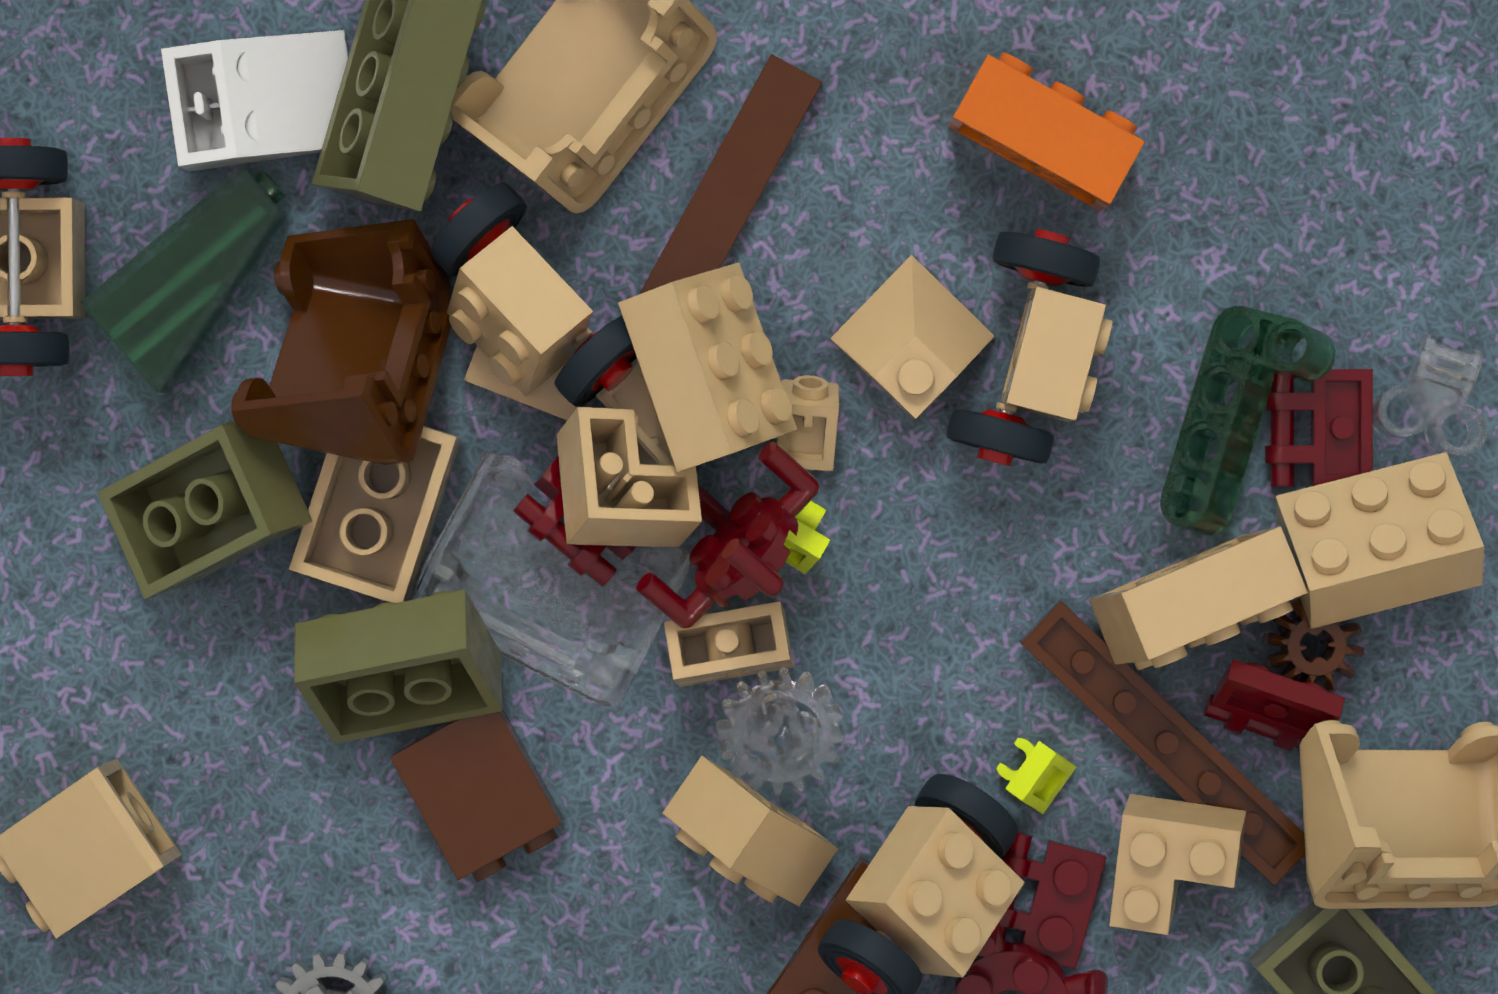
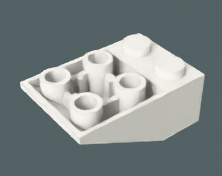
[161,30,349,172]

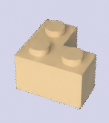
[556,407,702,547]
[663,756,838,906]
[1109,794,1246,935]

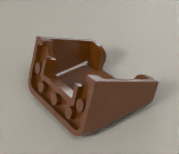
[231,219,453,465]

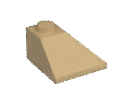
[830,255,995,420]

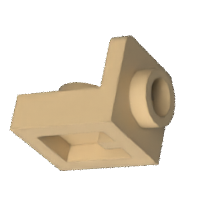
[776,375,839,471]

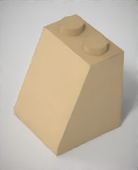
[0,759,182,939]

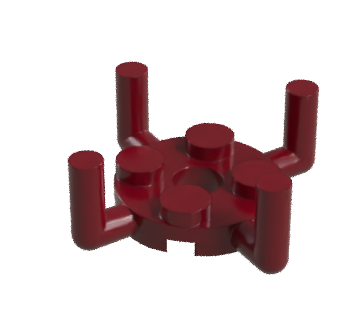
[636,442,819,628]
[954,922,1108,994]

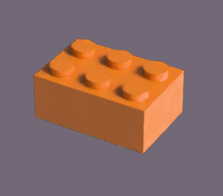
[948,52,1145,212]

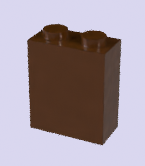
[390,709,564,882]

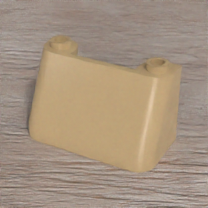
[450,0,717,214]
[1299,720,1498,909]

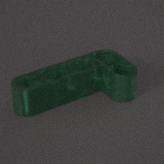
[1160,306,1336,536]

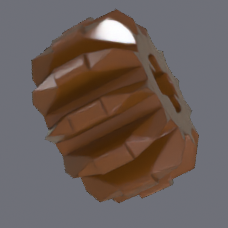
[1262,598,1364,692]

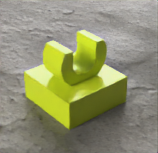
[783,501,830,574]
[996,738,1077,814]

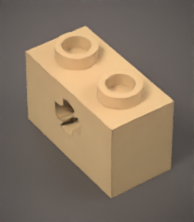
[664,601,794,687]

